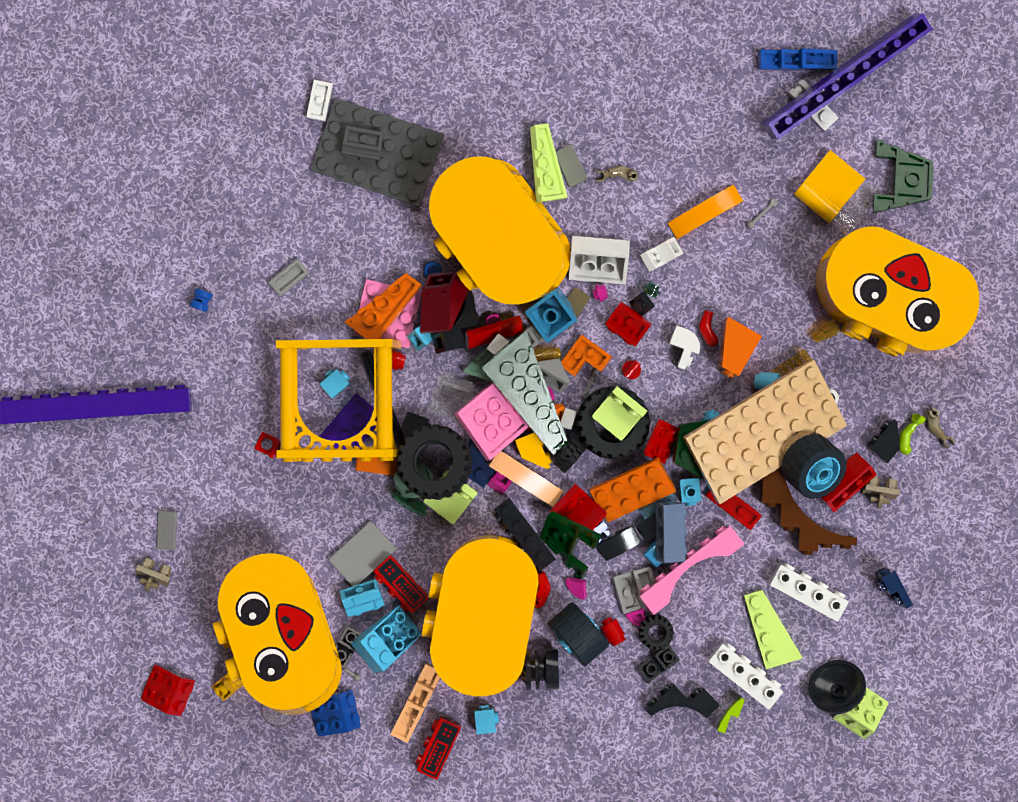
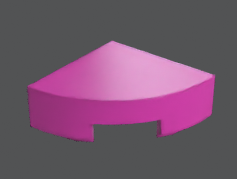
[565,577,587,600]
[625,609,646,627]

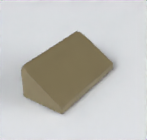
[567,287,590,329]

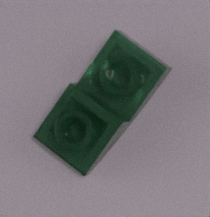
[391,490,428,517]

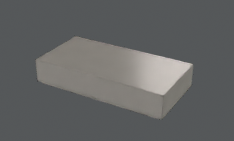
[268,258,310,297]

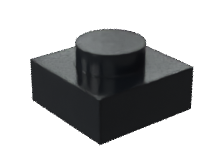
[629,291,655,316]

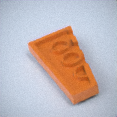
[344,273,422,339]

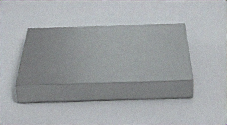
[329,521,397,586]

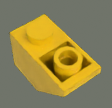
[515,432,552,469]
[212,673,243,701]

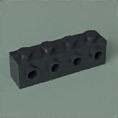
[493,497,556,571]

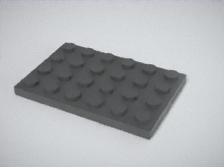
[311,98,444,207]

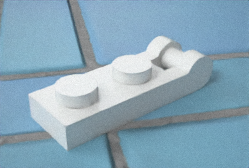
[788,79,838,131]

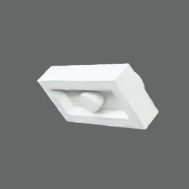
[306,80,333,122]

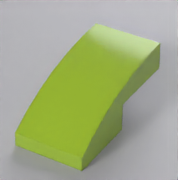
[716,696,745,734]

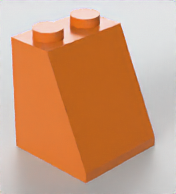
[718,317,762,379]

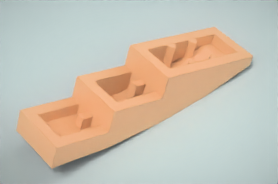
[488,451,564,507]
[390,662,440,743]

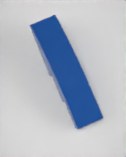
[758,49,837,71]

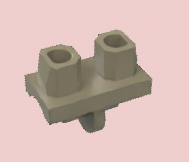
[862,476,900,509]
[136,558,171,592]

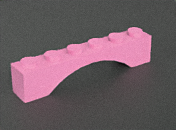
[637,525,744,615]

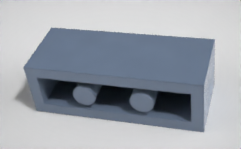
[655,502,687,563]

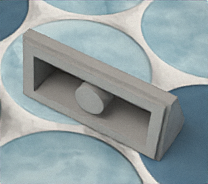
[556,144,588,188]
[157,511,178,550]

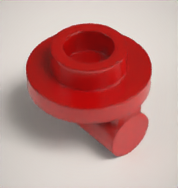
[622,360,641,380]

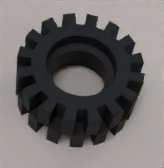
[553,438,587,474]
[638,615,674,650]

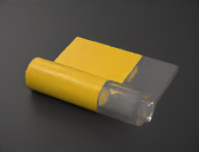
[793,150,884,237]

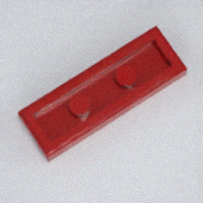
[466,315,522,349]
[704,489,762,531]

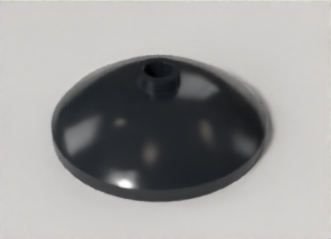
[808,660,866,714]

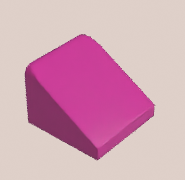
[487,471,512,495]

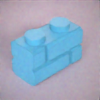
[340,579,385,617]

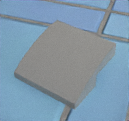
[611,566,655,614]

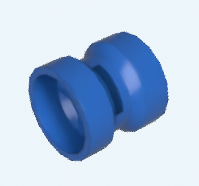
[189,288,213,312]

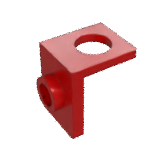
[254,432,280,459]

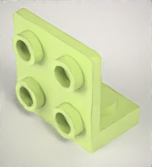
[592,386,647,441]
[423,469,478,525]
[833,687,888,740]

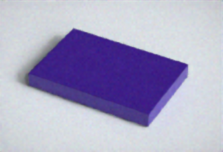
[319,393,377,450]

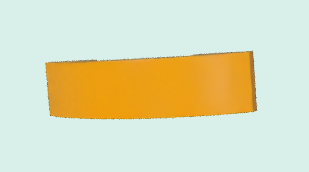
[668,185,743,239]

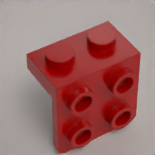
[643,419,678,464]
[550,483,607,530]
[141,665,195,716]

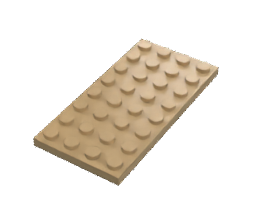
[683,359,847,504]

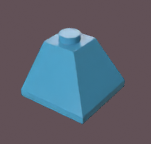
[525,288,578,343]

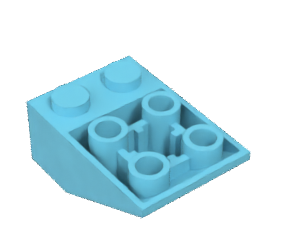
[351,605,422,673]

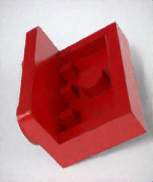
[605,301,652,347]

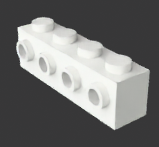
[768,563,849,622]
[707,642,783,709]

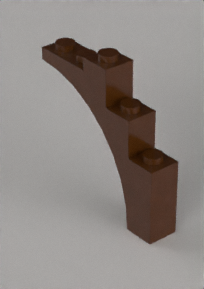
[760,467,857,555]

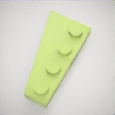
[530,124,567,203]
[744,590,802,669]

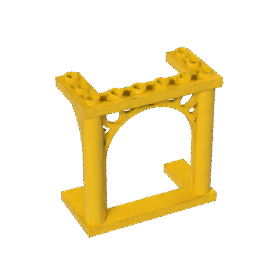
[276,339,401,462]

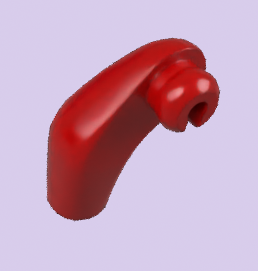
[699,310,719,347]
[534,571,551,608]

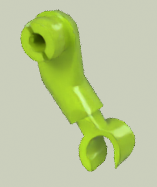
[899,413,926,455]

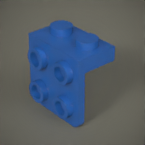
[312,689,361,737]

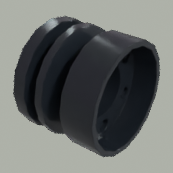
[523,649,559,690]

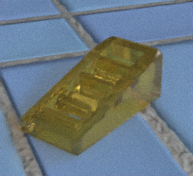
[771,349,811,377]

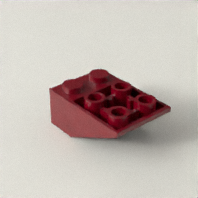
[420,270,469,334]

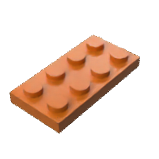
[590,457,676,522]

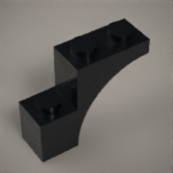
[432,290,479,354]
[645,683,720,718]

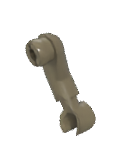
[595,165,638,182]
[927,408,955,449]

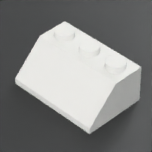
[569,236,630,285]

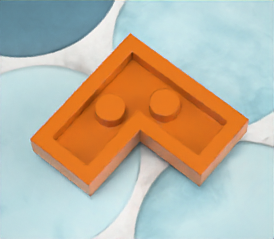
[561,334,613,377]

